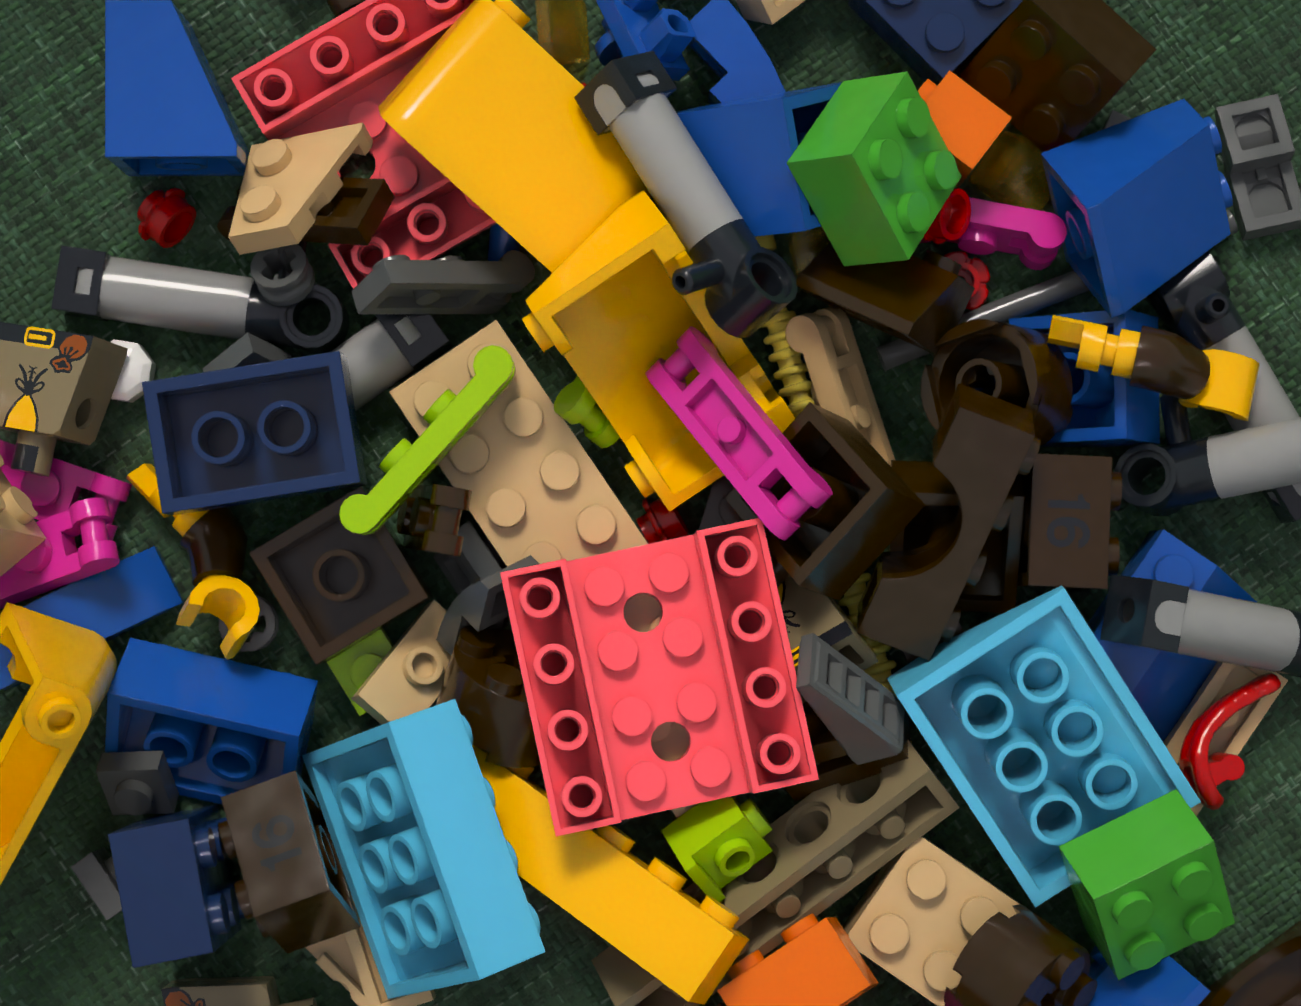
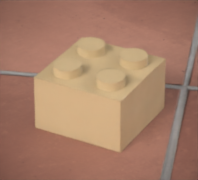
[842,836,1020,1006]

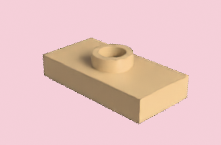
[351,600,451,725]

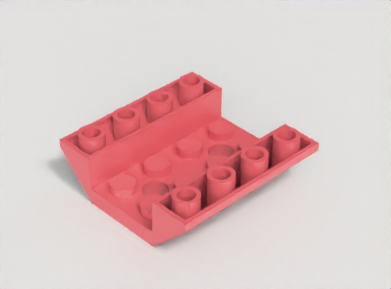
[231,0,496,289]
[500,518,819,837]

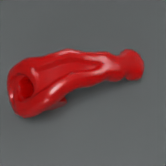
[1179,673,1281,810]

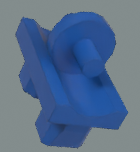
[594,0,696,81]

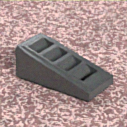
[796,633,905,765]

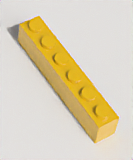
[472,745,749,1005]

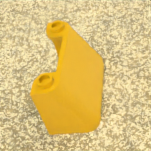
[378,0,652,273]
[522,190,795,512]
[0,602,117,886]

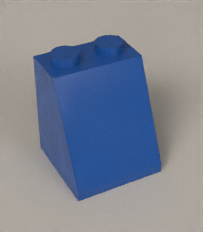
[105,0,249,176]
[676,82,842,237]
[1041,99,1233,318]

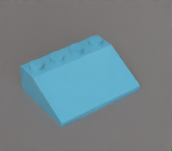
[887,585,1201,908]
[302,699,546,999]

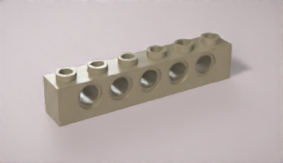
[591,740,960,1006]

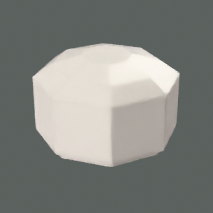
[110,339,156,403]

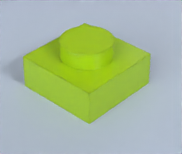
[327,628,394,716]

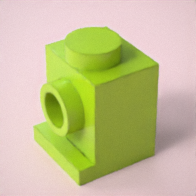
[661,796,773,902]

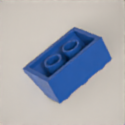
[1087,529,1257,742]
[105,638,318,805]

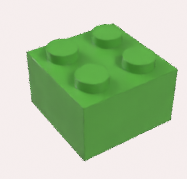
[787,71,962,266]
[1059,789,1235,980]

